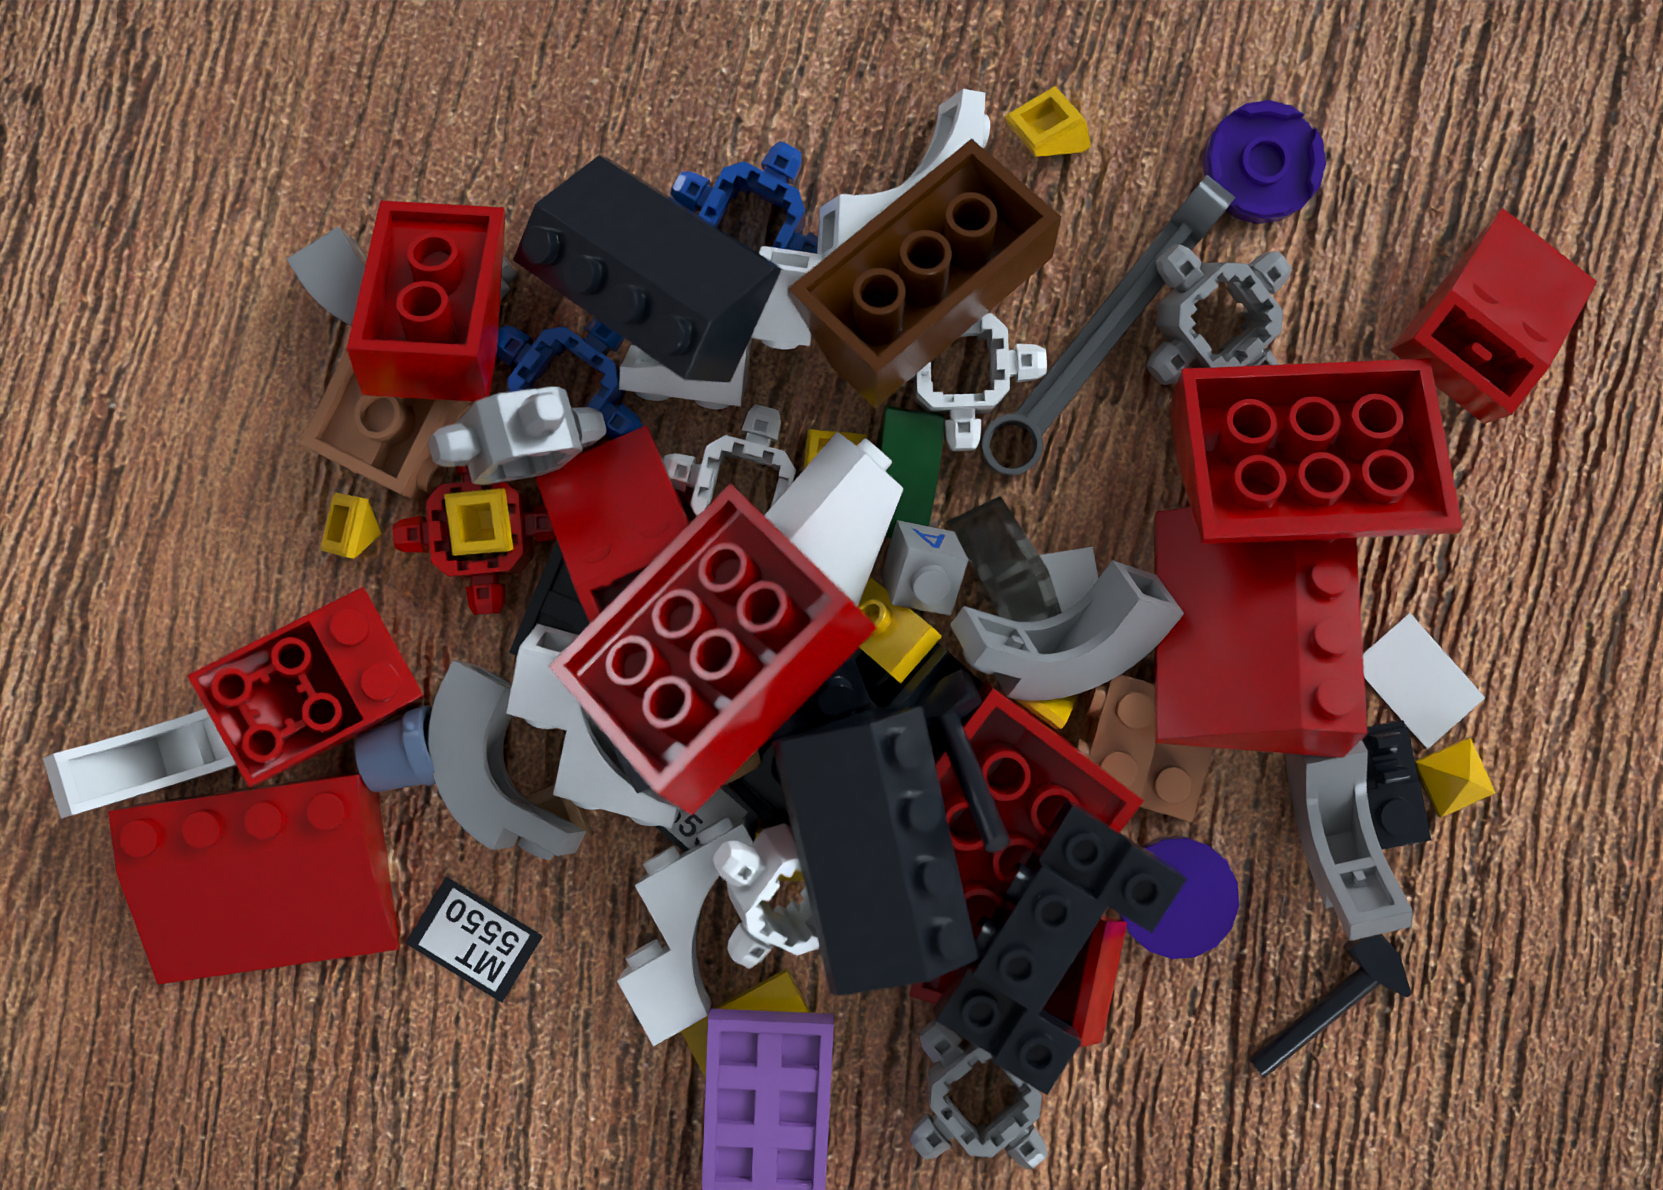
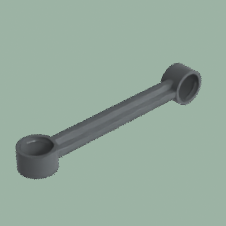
[980,175,1235,477]

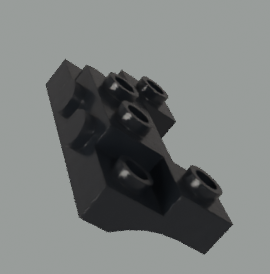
[933,798,1187,1095]

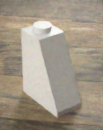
[764,432,903,606]

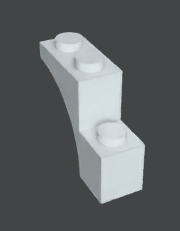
[817,89,990,260]
[619,246,823,409]
[506,624,681,829]
[43,709,237,819]
[617,816,756,1046]

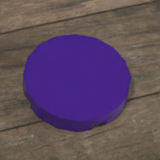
[1202,100,1326,224]
[1118,836,1239,959]

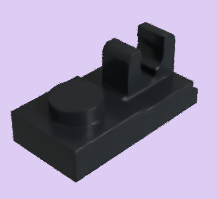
[1362,720,1431,850]

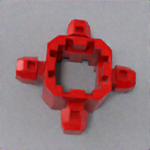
[392,464,557,615]

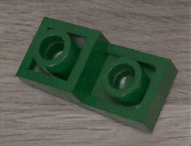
[876,405,945,538]

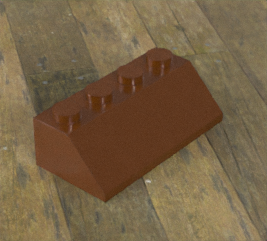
[788,138,1062,408]

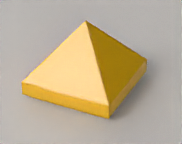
[444,488,514,556]
[321,492,382,559]
[1415,737,1496,817]

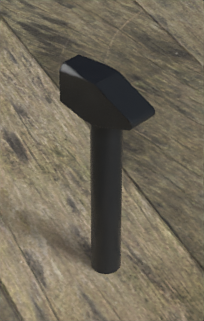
[913,668,1011,852]
[1248,934,1411,1078]

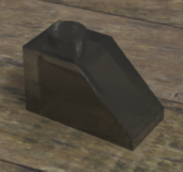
[946,496,1062,622]

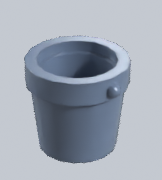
[355,705,436,793]

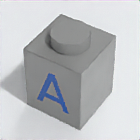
[881,520,968,616]

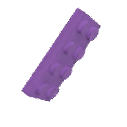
[702,1009,834,1190]

